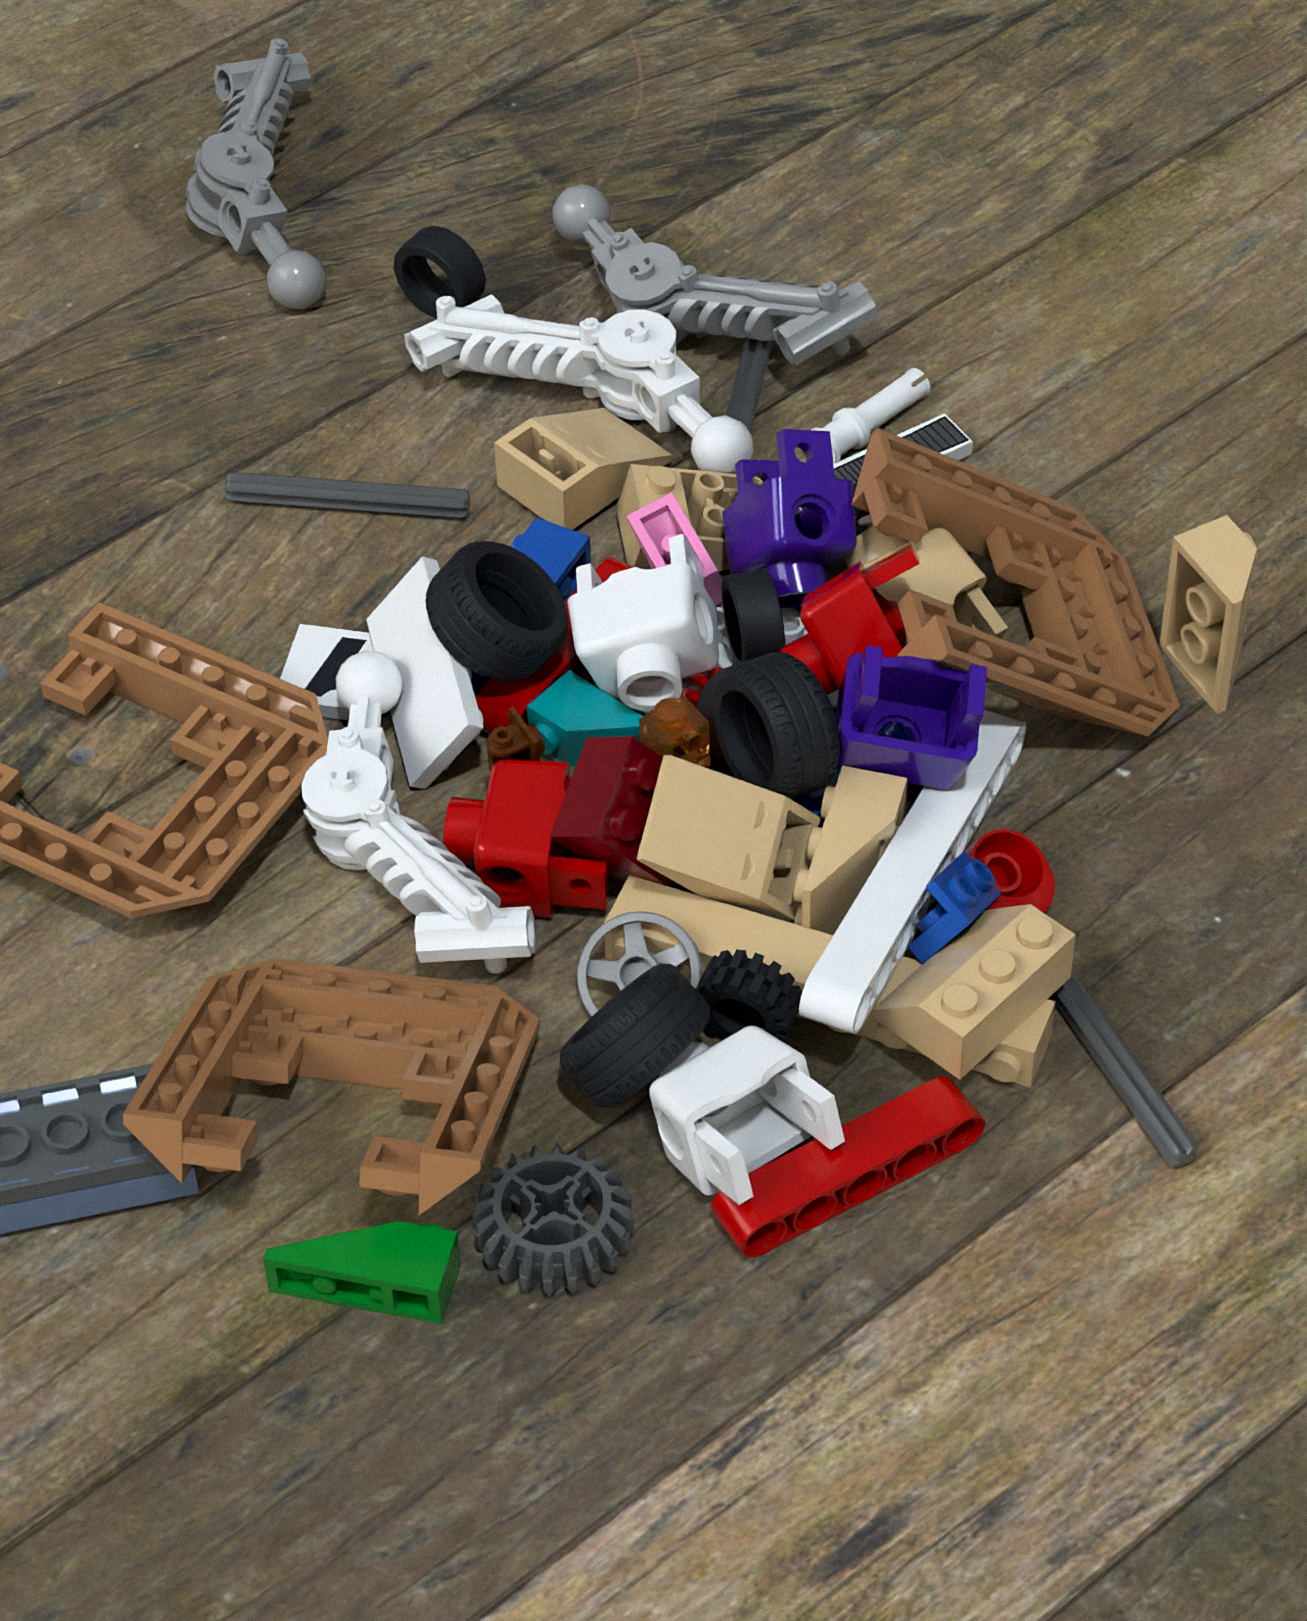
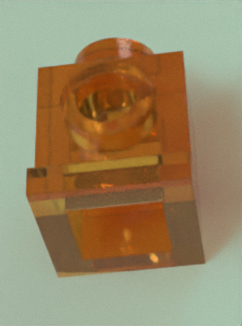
[639,696,711,768]

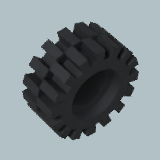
[696,949,802,1042]

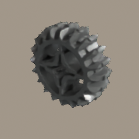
[472,1142,634,1298]

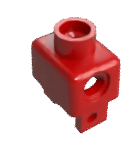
[780,543,920,696]
[443,759,609,919]

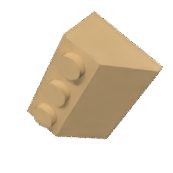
[1159,515,1257,714]
[871,904,1076,1080]

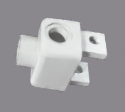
[567,534,719,711]
[649,1025,845,1205]

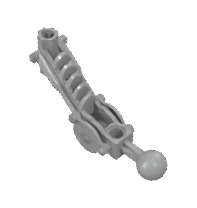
[185,38,326,310]
[552,184,879,366]

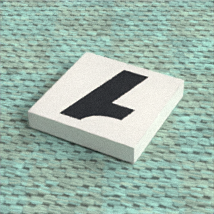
[280,624,375,721]

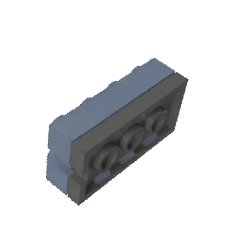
[0,1063,199,1234]

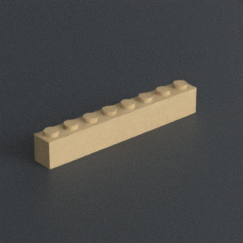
[604,875,1056,1088]

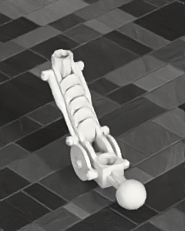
[404,294,754,474]
[301,650,536,974]

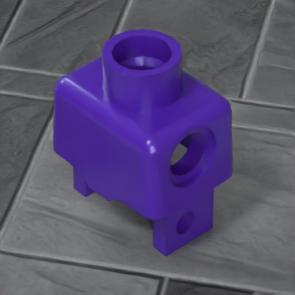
[722,429,857,608]
[837,645,987,789]

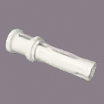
[811,368,931,464]

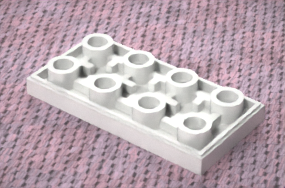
[366,557,484,789]

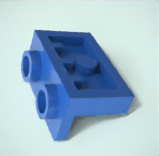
[908,852,1001,964]

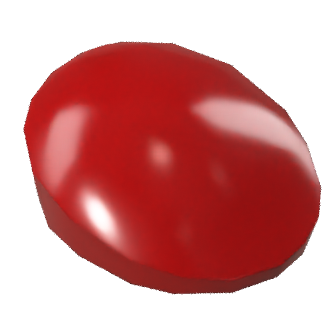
[964,829,1055,913]

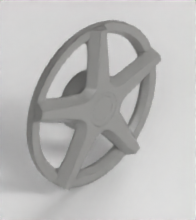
[577,911,702,1017]

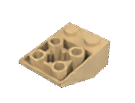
[494,408,673,530]
[616,464,763,572]
[636,755,820,921]
[794,766,907,935]

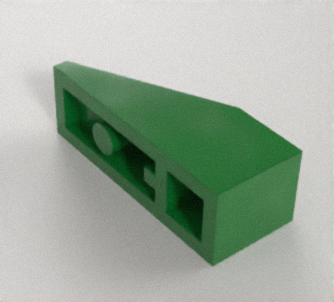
[263,1221,461,1325]

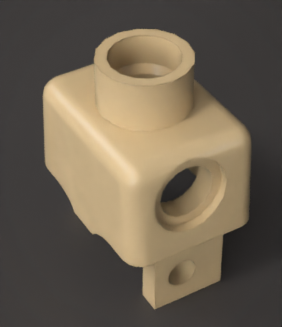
[842,525,1008,643]

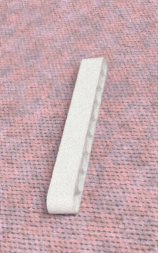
[799,710,1027,1034]

